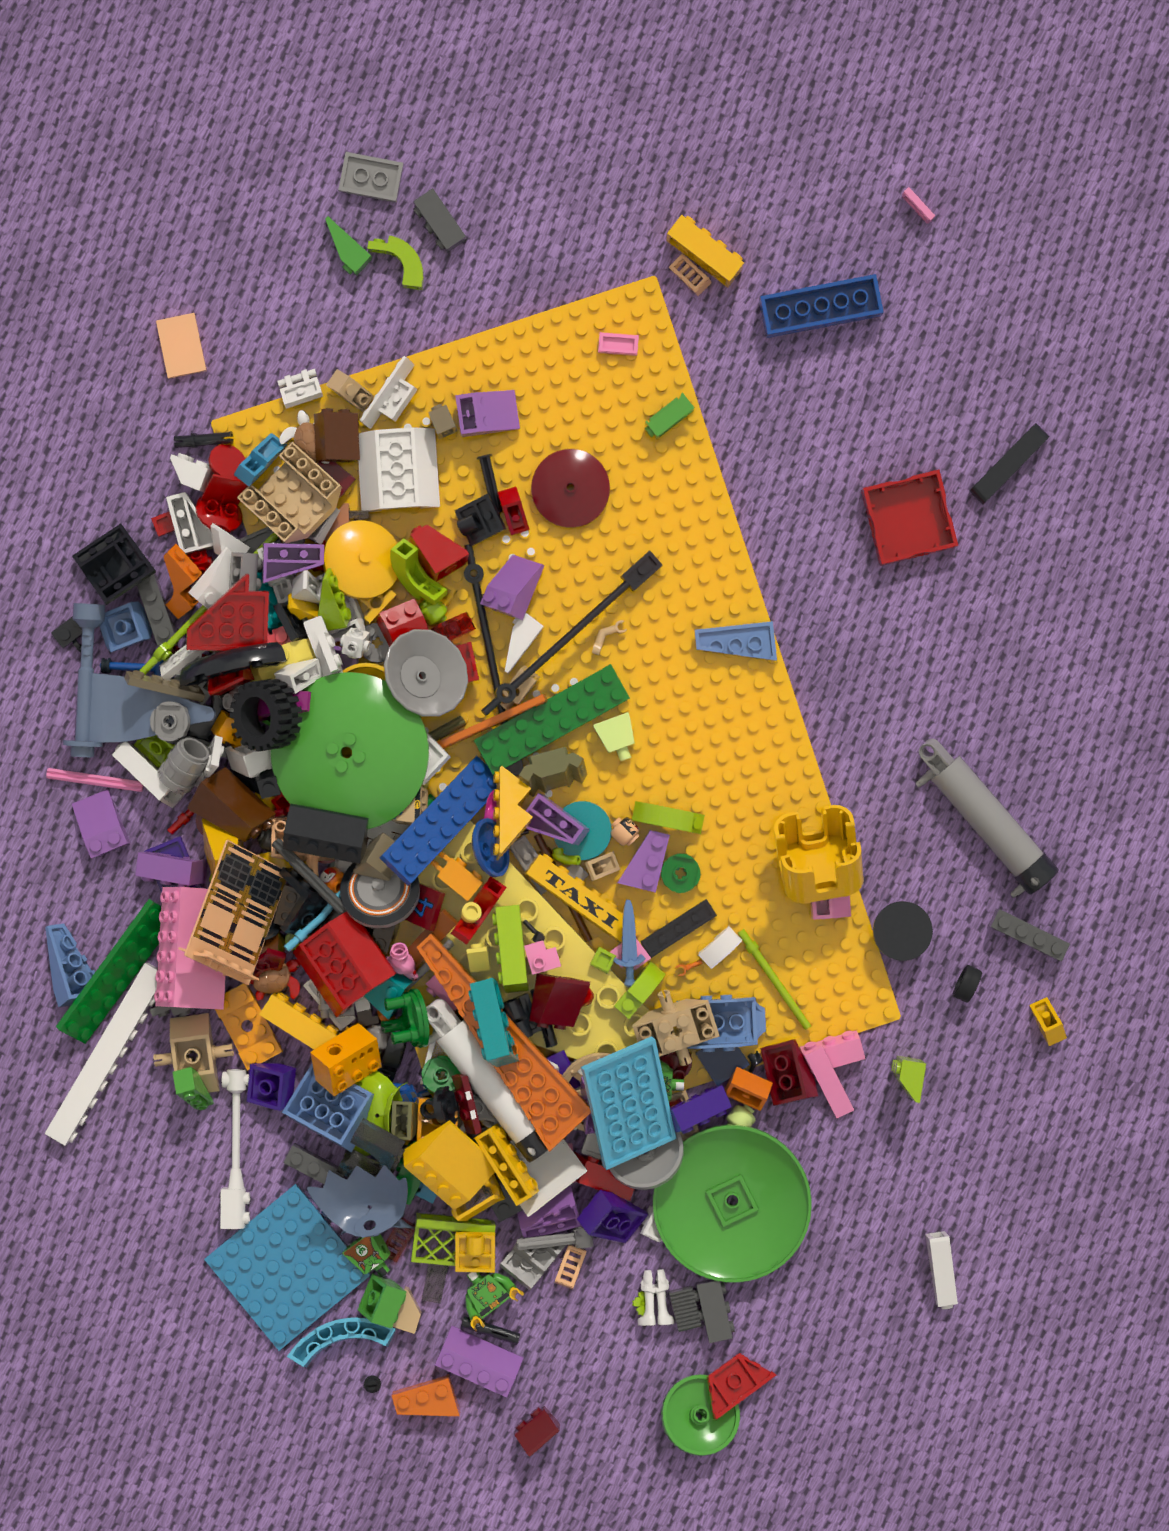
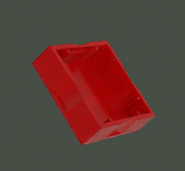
[861,469,958,566]

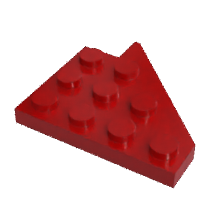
[186,574,269,651]

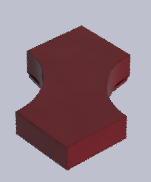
[253,948,287,977]

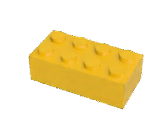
[666,215,744,288]
[259,992,340,1049]

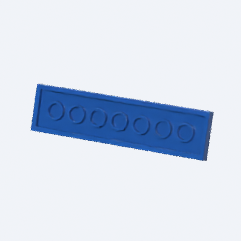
[379,756,497,886]

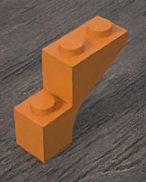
[164,544,202,619]

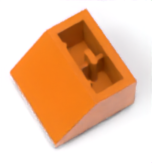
[724,1067,773,1111]

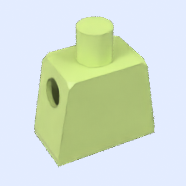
[593,712,635,761]

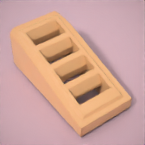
[669,253,712,296]
[554,1245,587,1290]

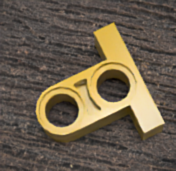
[359,589,397,624]

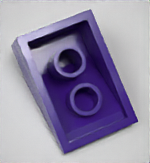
[577,1190,649,1243]

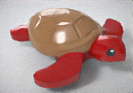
[250,959,301,1001]

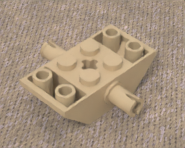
[632,990,720,1066]
[153,1013,234,1093]

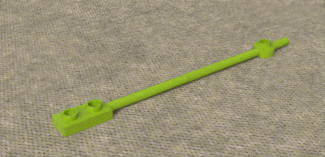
[139,532,279,675]

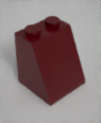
[530,973,590,1030]

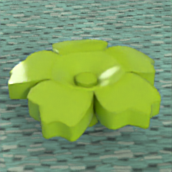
[632,1291,645,1316]

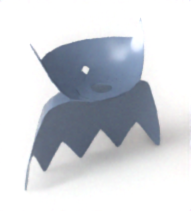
[307,1165,414,1238]

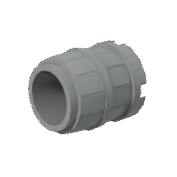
[158,738,209,793]

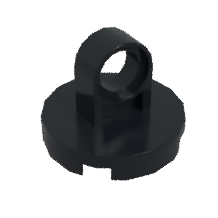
[420,1086,459,1125]

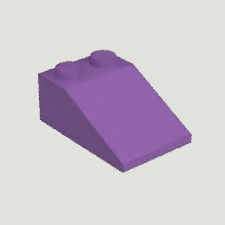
[480,555,544,620]
[72,789,130,859]

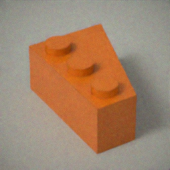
[391,1375,461,1417]

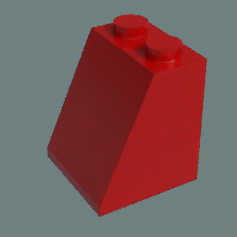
[409,525,469,582]

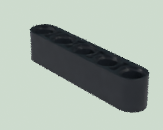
[969,423,1050,505]

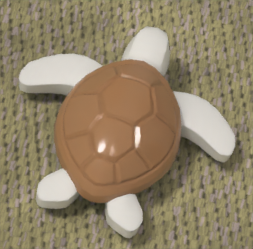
[279,410,329,464]

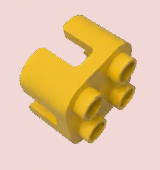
[774,805,864,904]

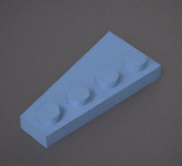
[694,621,777,661]

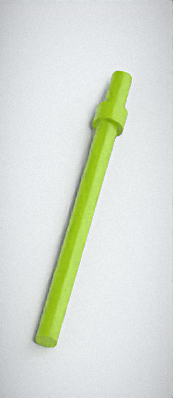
[738,929,811,1030]

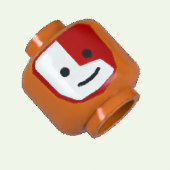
[320,867,345,894]

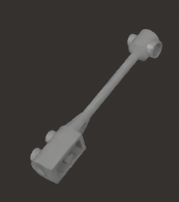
[223,552,262,712]

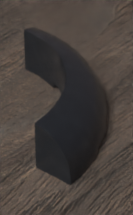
[180,642,287,687]

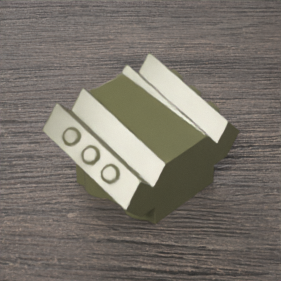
[519,747,587,797]

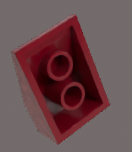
[760,1039,818,1106]

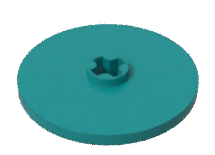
[554,801,612,860]

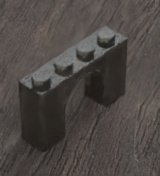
[337,1118,405,1178]

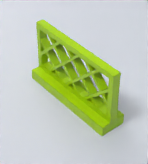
[411,1213,496,1266]

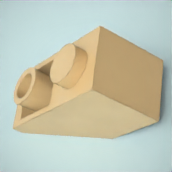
[326,369,374,412]
[393,1286,422,1334]

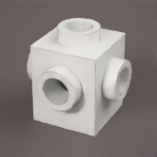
[340,628,370,659]

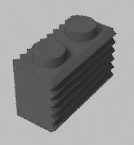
[669,1286,704,1332]

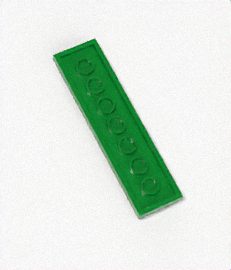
[474,664,630,775]
[56,899,161,1044]

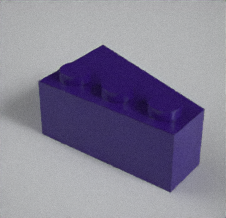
[670,1085,732,1134]

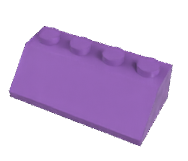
[435,1326,524,1398]

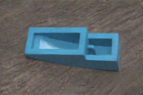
[234,433,287,487]

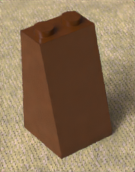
[187,767,276,842]

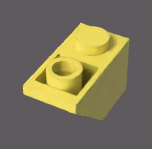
[466,942,491,973]

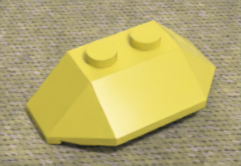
[250,638,316,682]

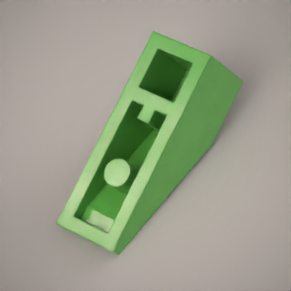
[325,216,372,276]

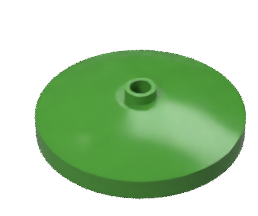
[661,1375,740,1456]

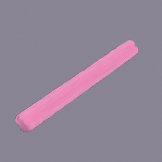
[46,768,144,792]

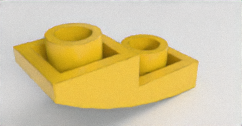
[287,593,319,620]

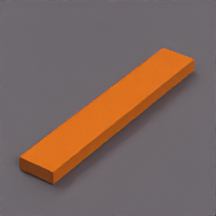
[437,694,548,749]

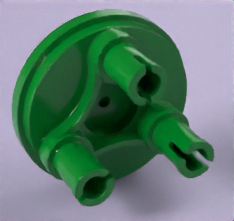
[381,988,429,1048]

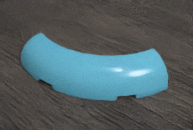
[287,1318,396,1368]

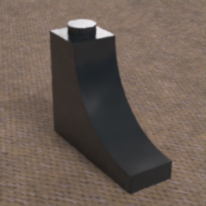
[229,769,281,799]

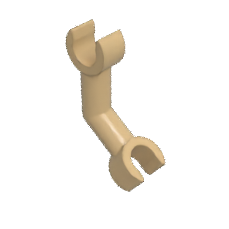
[592,620,627,655]

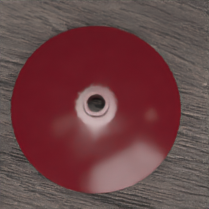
[531,449,610,528]

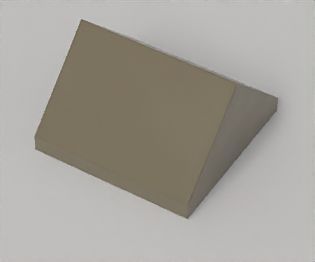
[353,833,395,881]

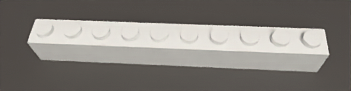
[45,962,158,1145]

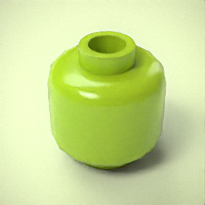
[419,599,447,626]

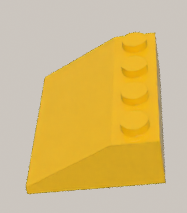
[403,1120,495,1210]

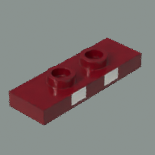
[452,1074,482,1135]

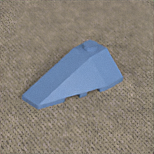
[45,924,95,1007]

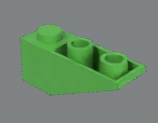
[173,1067,214,1110]

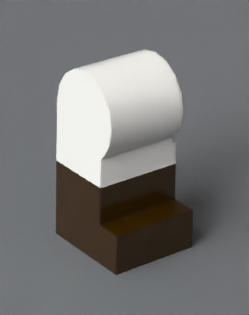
[355,996,380,1026]

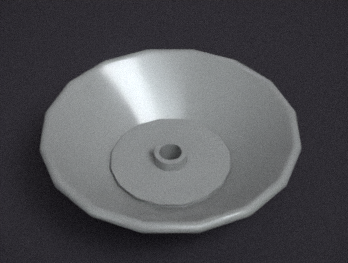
[384,629,468,716]

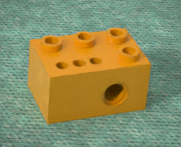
[310,1023,382,1096]

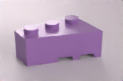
[262,543,324,583]
[526,793,590,845]
[617,830,670,893]
[135,851,208,887]
[517,1186,581,1238]

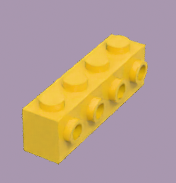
[474,1123,539,1206]

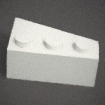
[166,492,214,554]

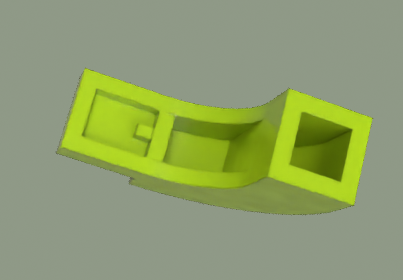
[367,236,424,290]
[390,538,447,606]
[632,801,705,834]
[614,961,666,1019]

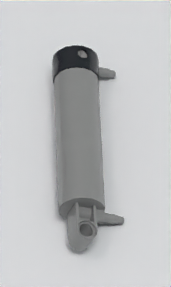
[916,739,1059,898]

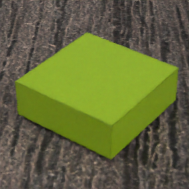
[589,947,616,974]

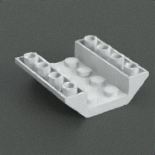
[358,427,440,513]

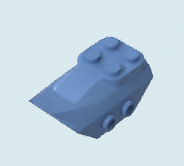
[676,995,766,1052]

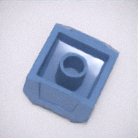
[99,601,152,653]

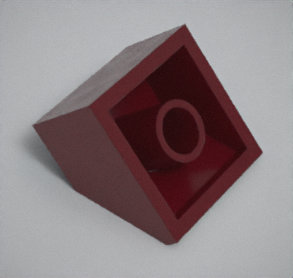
[514,1406,560,1457]

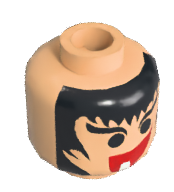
[610,817,640,846]

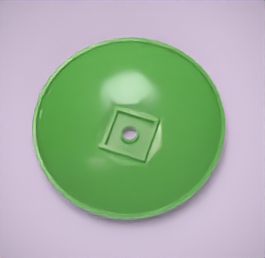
[271,672,429,829]
[653,1125,811,1282]

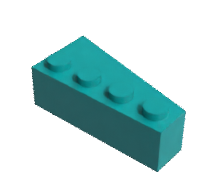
[364,973,413,1020]
[468,978,520,1067]

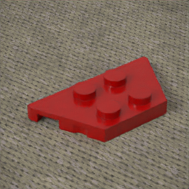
[707,1353,776,1420]

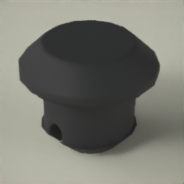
[364,1375,381,1393]

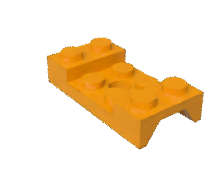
[215,983,283,1071]

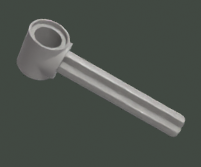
[516,1226,593,1251]

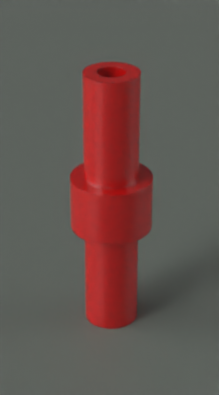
[167,809,195,835]

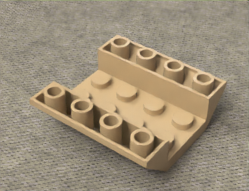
[237,442,342,543]

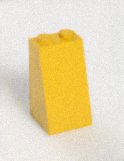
[202,818,244,877]

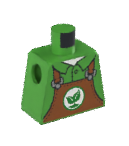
[342,1227,390,1277]

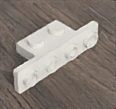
[360,356,418,429]
[303,616,343,677]

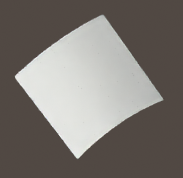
[510,1139,587,1217]

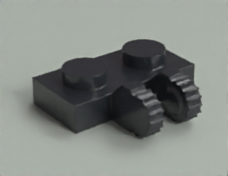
[51,616,95,653]

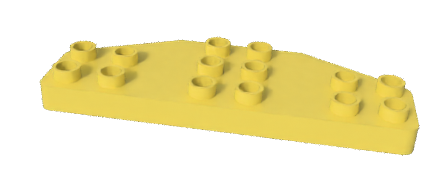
[418,820,650,1060]

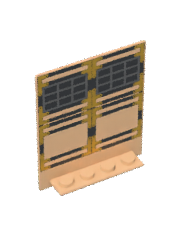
[178,840,286,985]

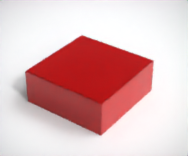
[151,511,175,537]

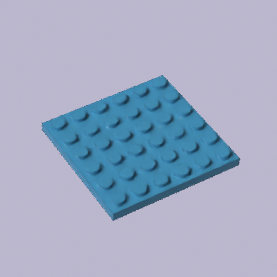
[204,1184,371,1351]

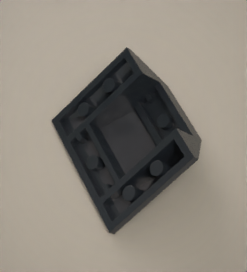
[72,524,156,605]

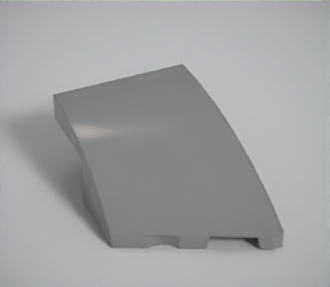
[500,1235,566,1291]

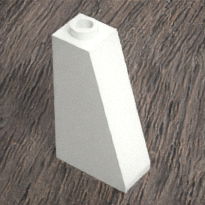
[112,742,186,808]
[925,1231,958,1309]

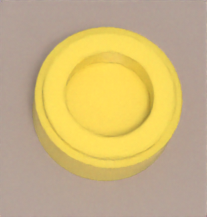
[460,902,482,923]

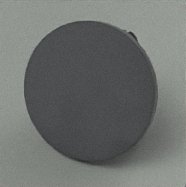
[873,901,933,961]

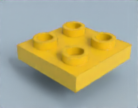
[455,1232,495,1273]

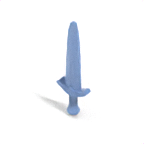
[613,900,646,988]

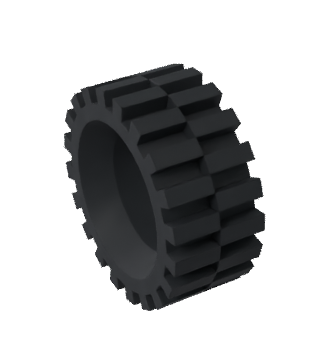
[230,679,302,752]

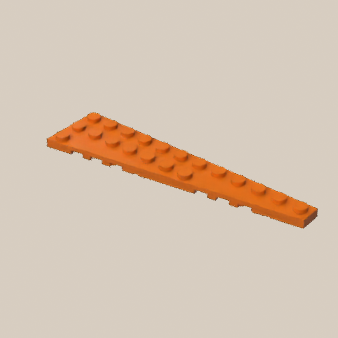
[417,933,591,1152]

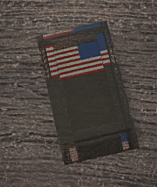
[422,1264,448,1304]

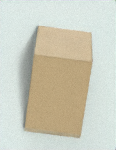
[585,852,621,881]

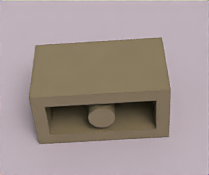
[428,404,457,439]

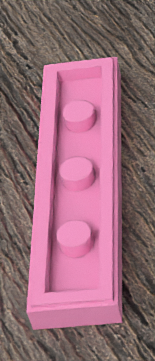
[804,1044,854,1118]

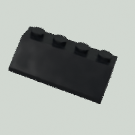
[283,804,369,864]

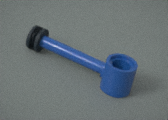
[100,658,174,679]

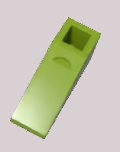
[318,568,351,631]

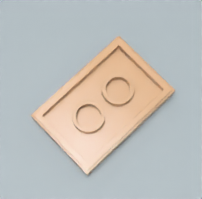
[156,313,207,379]

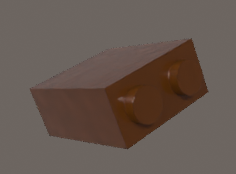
[314,408,360,463]

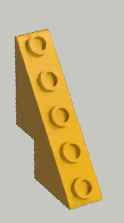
[493,766,533,861]

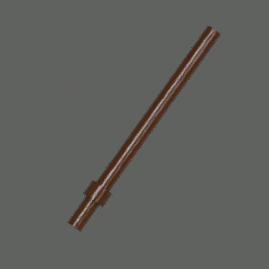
[534,833,592,942]

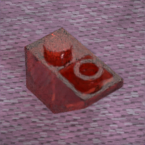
[430,612,476,642]

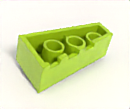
[492,905,529,993]

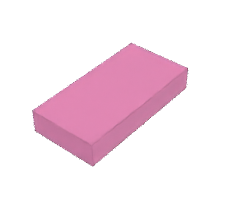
[902,187,935,224]
[598,332,639,356]

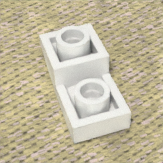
[698,926,742,969]

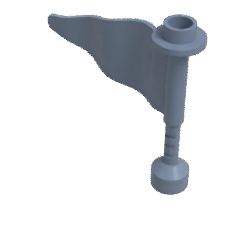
[63,603,216,757]

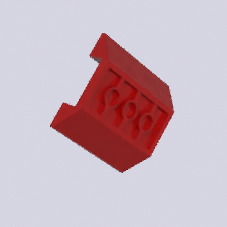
[293,911,396,1018]

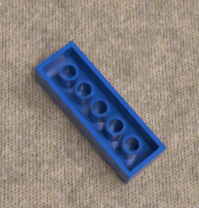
[759,274,884,339]

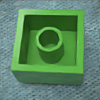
[357,1273,406,1329]

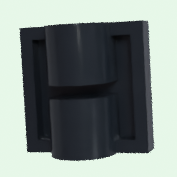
[502,993,542,1038]

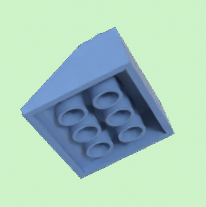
[282,1064,374,1152]

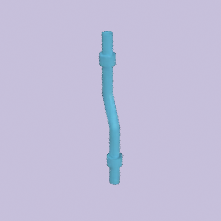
[284,891,341,952]

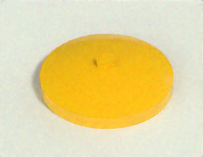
[323,520,398,600]

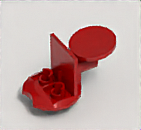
[195,444,248,533]

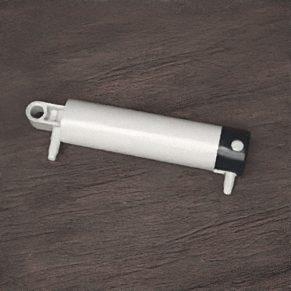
[426,999,548,1163]

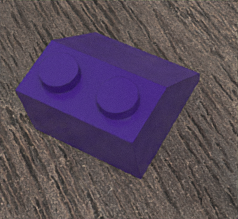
[247,1063,296,1111]

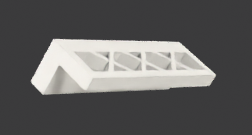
[159,645,222,681]

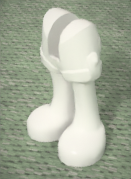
[637,1269,674,1326]

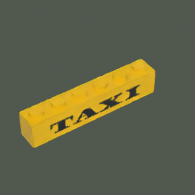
[524,854,636,943]

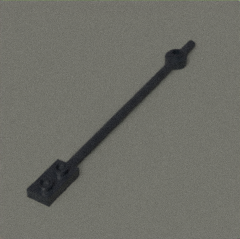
[464,544,523,776]
[481,550,662,716]

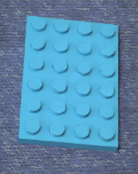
[581,1036,676,1170]

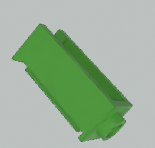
[644,393,694,439]

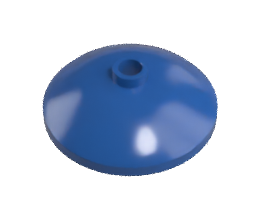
[472,818,509,877]

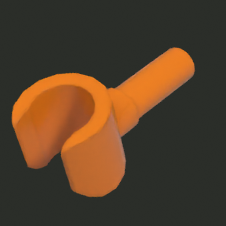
[675,959,703,976]

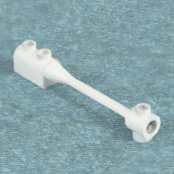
[220,1069,250,1229]

